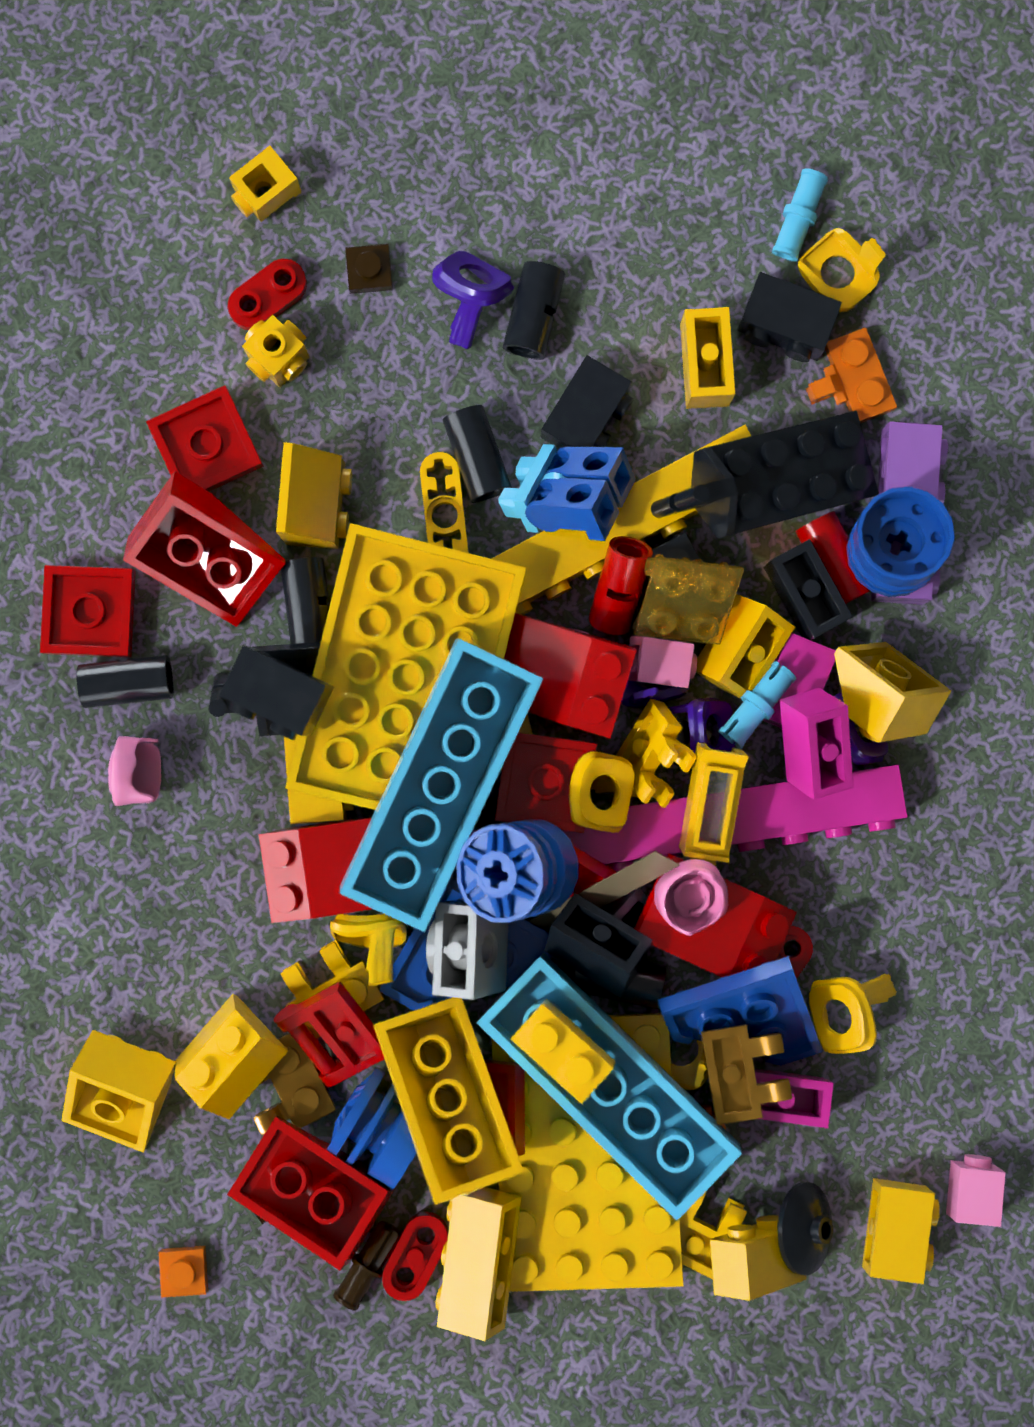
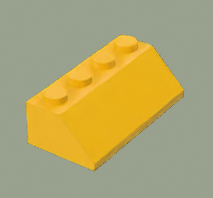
[374,997,524,1205]

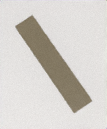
[529,851,680,932]

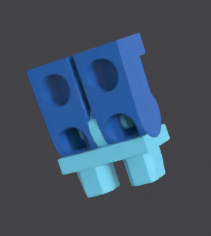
[499,444,636,541]

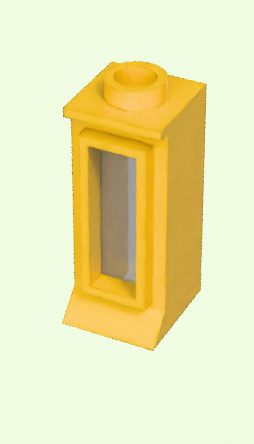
[679,742,749,866]

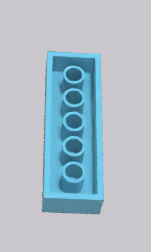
[340,639,543,932]
[477,953,742,1220]

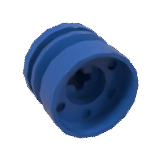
[846,486,955,597]
[457,820,578,923]
[327,1067,417,1190]

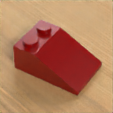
[123,471,286,627]
[504,613,637,739]
[258,817,373,923]
[634,853,797,977]
[227,1116,397,1271]

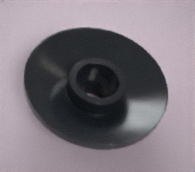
[777,1182,833,1275]

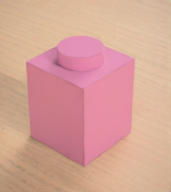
[628,636,697,688]
[946,1154,1006,1227]

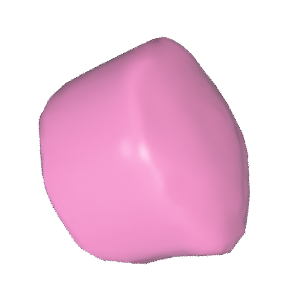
[108,736,161,806]
[654,859,728,936]

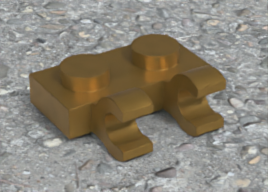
[701,1024,793,1125]
[253,1033,337,1134]

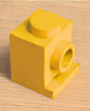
[229,145,302,222]

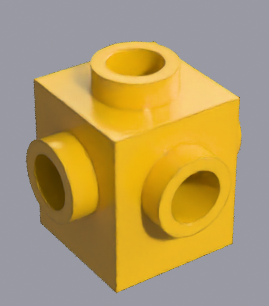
[242,315,310,388]

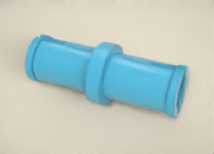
[772,169,828,262]
[719,661,797,749]

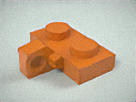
[806,327,897,423]

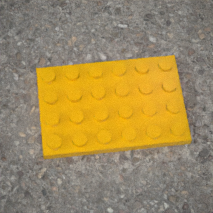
[285,523,526,810]
[492,1013,683,1292]

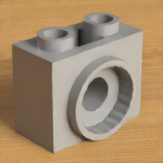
[426,898,508,1000]

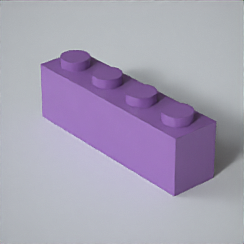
[871,421,948,605]

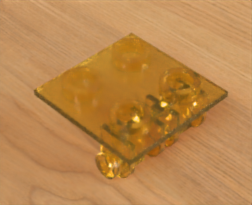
[634,554,744,645]

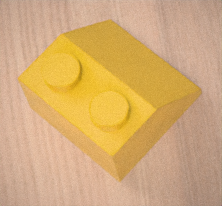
[276,442,352,549]
[834,642,951,743]
[175,994,289,1119]
[62,1030,176,1153]

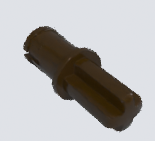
[333,1221,401,1311]

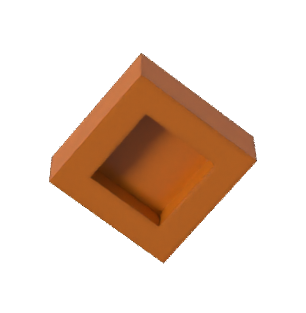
[159,1246,208,1298]

